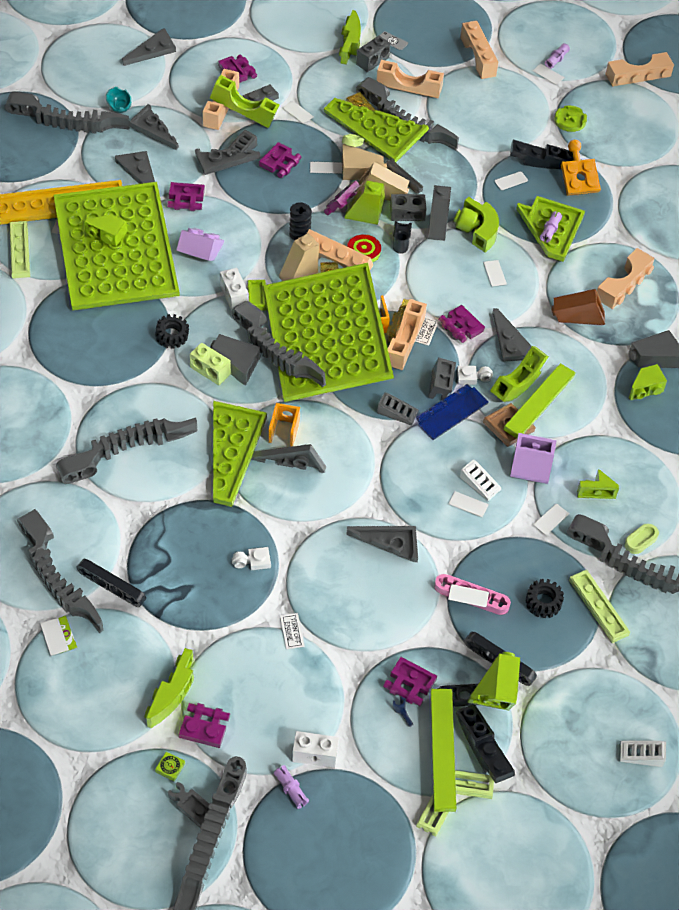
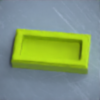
[248,280,267,311]

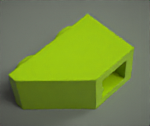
[85,214,127,247]
[629,364,667,400]

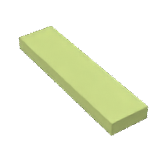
[10,221,30,278]
[569,569,630,643]

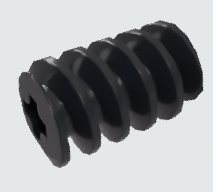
[289,202,312,240]

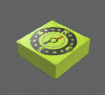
[155,752,185,782]

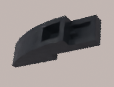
[510,139,574,169]
[456,703,515,784]

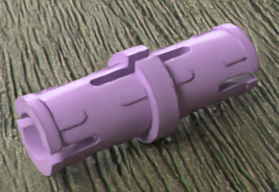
[545,43,570,69]
[540,211,562,243]
[274,765,309,809]

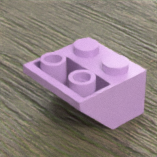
[176,228,224,261]
[510,433,557,484]

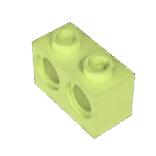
[190,343,231,385]

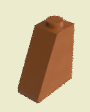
[551,289,605,325]

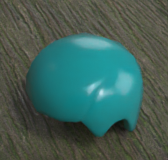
[106,87,132,113]

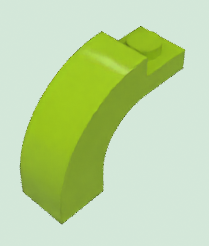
[463,197,499,253]
[490,346,549,402]

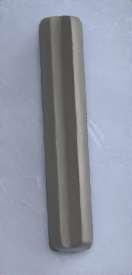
[386,159,423,194]

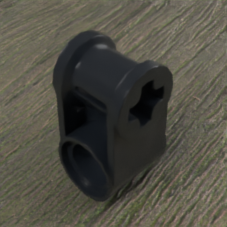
[393,221,412,253]

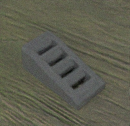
[227,130,257,153]
[377,392,419,426]

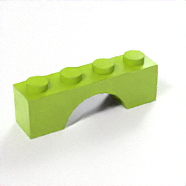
[210,75,280,128]

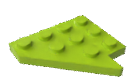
[516,196,585,262]

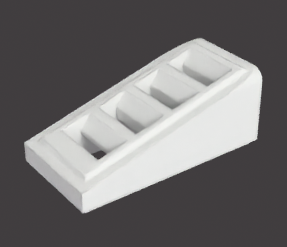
[460,460,501,501]
[620,741,666,767]

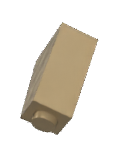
[342,144,387,180]
[356,162,409,201]
[279,233,319,281]

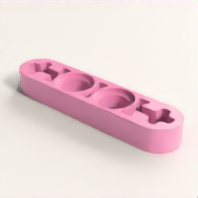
[434,574,511,615]

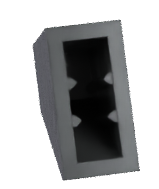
[428,185,451,241]
[629,330,679,368]
[210,334,260,385]

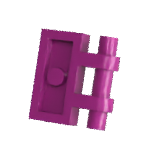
[218,54,257,83]
[259,142,302,178]
[324,181,360,215]
[167,182,205,211]
[438,305,485,343]
[383,657,437,706]
[179,703,230,748]

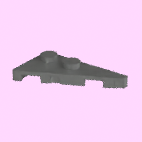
[122,28,176,66]
[129,104,179,150]
[195,149,261,175]
[115,151,155,184]
[492,308,532,362]
[251,444,326,473]
[347,526,418,562]

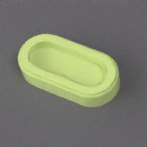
[342,134,364,147]
[625,524,659,554]

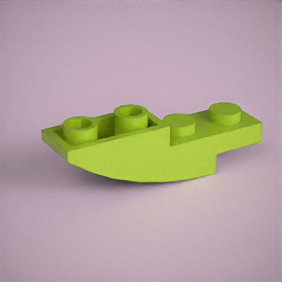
[339,10,361,65]
[144,648,194,728]

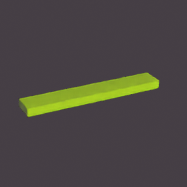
[503,363,576,439]
[430,689,457,812]

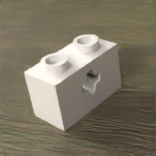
[220,268,249,310]
[292,731,339,768]

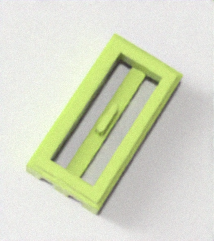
[455,770,494,799]
[416,795,449,837]

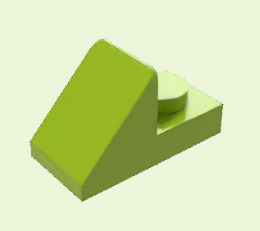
[577,469,619,499]

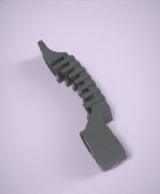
[356,77,459,151]
[5,92,130,133]
[231,301,326,387]
[56,417,197,484]
[17,509,104,633]
[567,514,679,594]
[173,756,247,910]

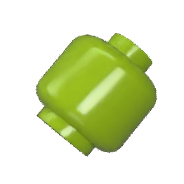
[453,207,480,233]

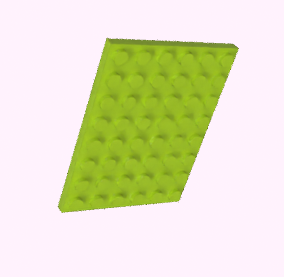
[54,182,180,311]
[264,263,394,402]

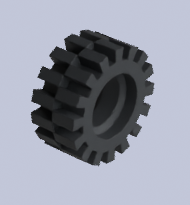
[155,314,189,349]
[526,579,564,618]

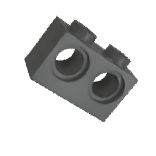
[356,36,391,72]
[390,194,427,221]

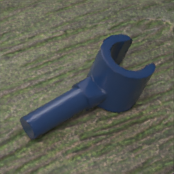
[393,697,413,727]

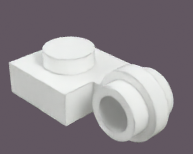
[457,366,493,385]
[232,547,271,570]

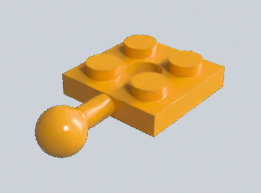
[561,139,601,196]

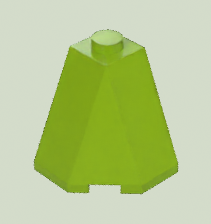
[345,181,385,225]
[468,652,520,711]

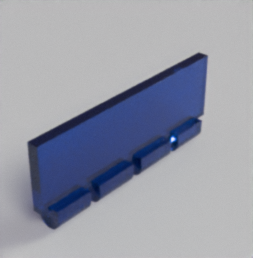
[416,384,489,440]

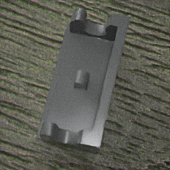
[428,357,456,400]

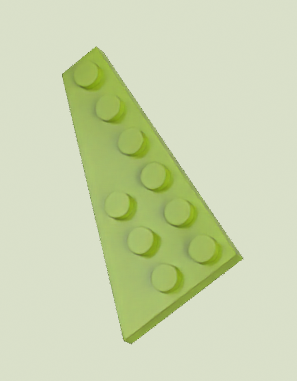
[324,98,429,162]
[213,401,267,507]

